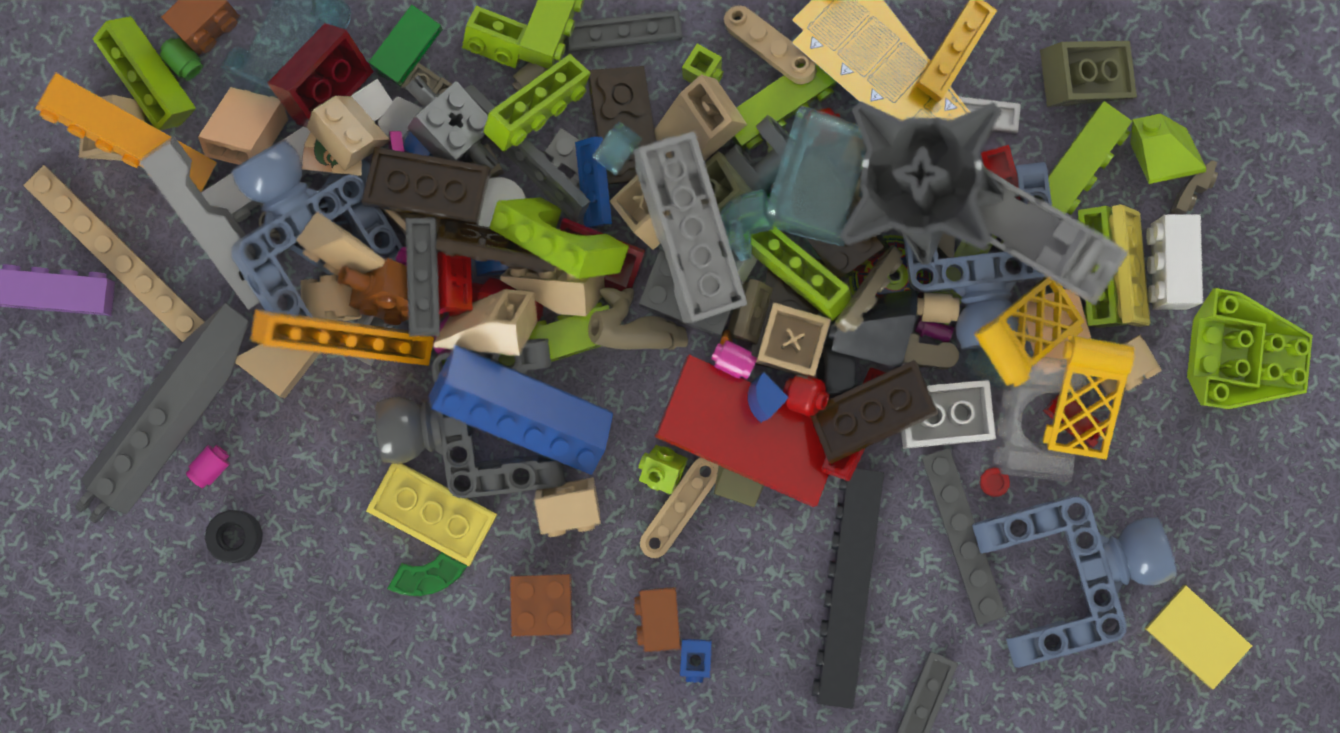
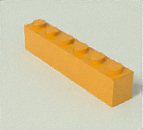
[35,73,217,192]
[251,310,434,366]

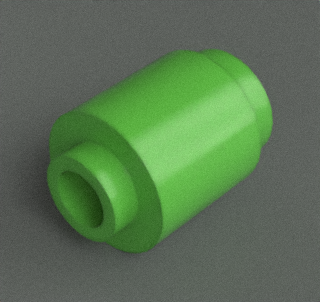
[160,38,203,81]

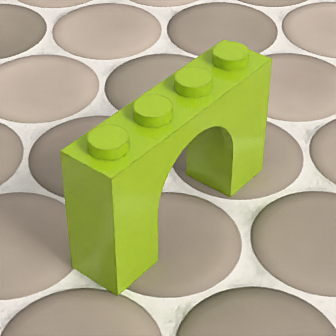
[489,197,629,279]

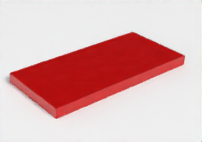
[655,354,829,507]

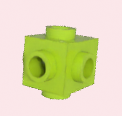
[638,445,688,495]

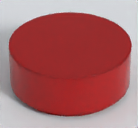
[979,468,1010,497]

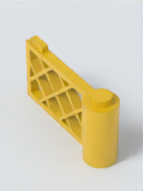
[974,277,1085,387]
[1043,336,1135,459]

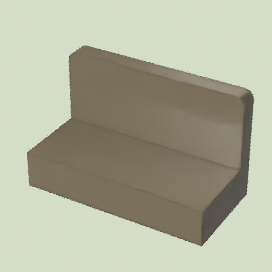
[728,279,773,344]

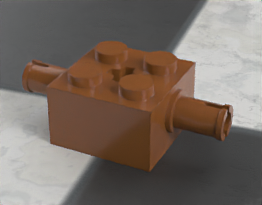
[337,258,444,325]

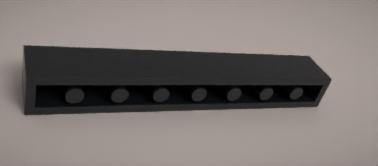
[812,468,884,709]

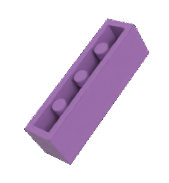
[0,264,115,316]

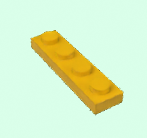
[915,0,997,102]

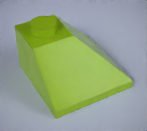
[1130,113,1206,184]

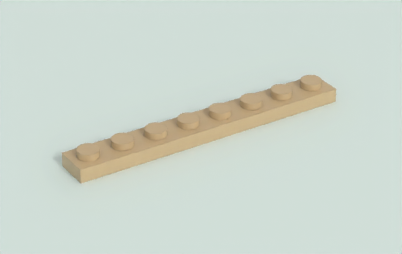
[23,165,205,342]

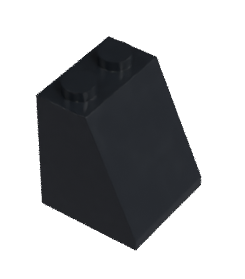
[828,290,918,367]

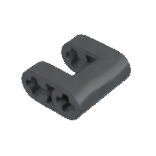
[725,115,803,196]

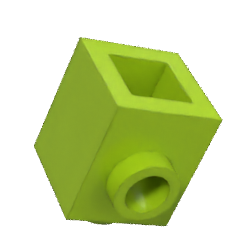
[682,43,724,83]

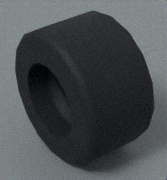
[815,344,856,396]
[205,510,263,563]

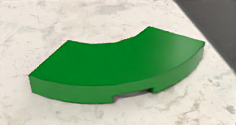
[387,552,468,596]

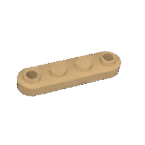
[724,6,817,84]
[640,457,718,558]

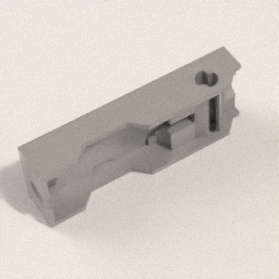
[633,131,747,323]
[139,136,260,310]
[978,169,1128,305]

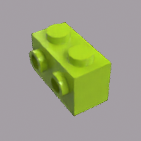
[462,6,527,69]

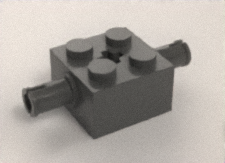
[405,75,499,170]

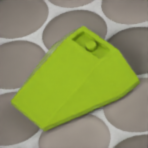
[1187,288,1313,409]

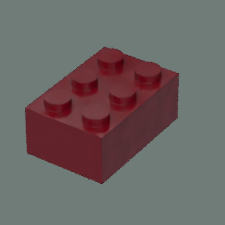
[267,23,374,128]

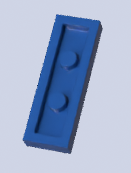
[575,137,612,228]

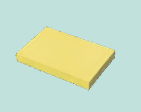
[1145,585,1252,690]

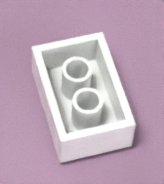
[1146,215,1203,310]
[901,380,996,449]

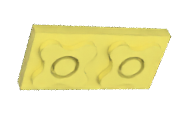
[1109,205,1150,327]
[366,463,498,566]

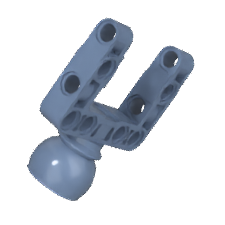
[231,139,403,317]
[903,162,1052,349]
[972,495,1177,667]

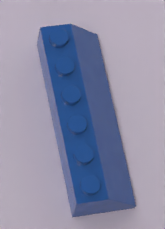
[428,345,613,475]

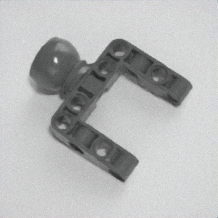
[375,338,565,498]

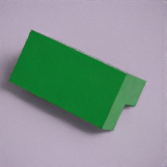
[369,4,443,87]

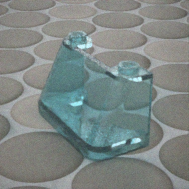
[221,0,351,97]
[767,106,867,247]

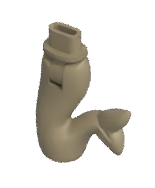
[588,287,688,350]

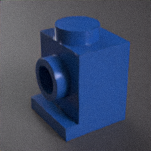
[680,639,712,683]

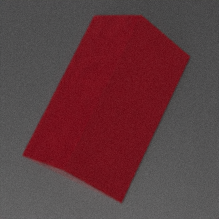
[559,218,646,291]

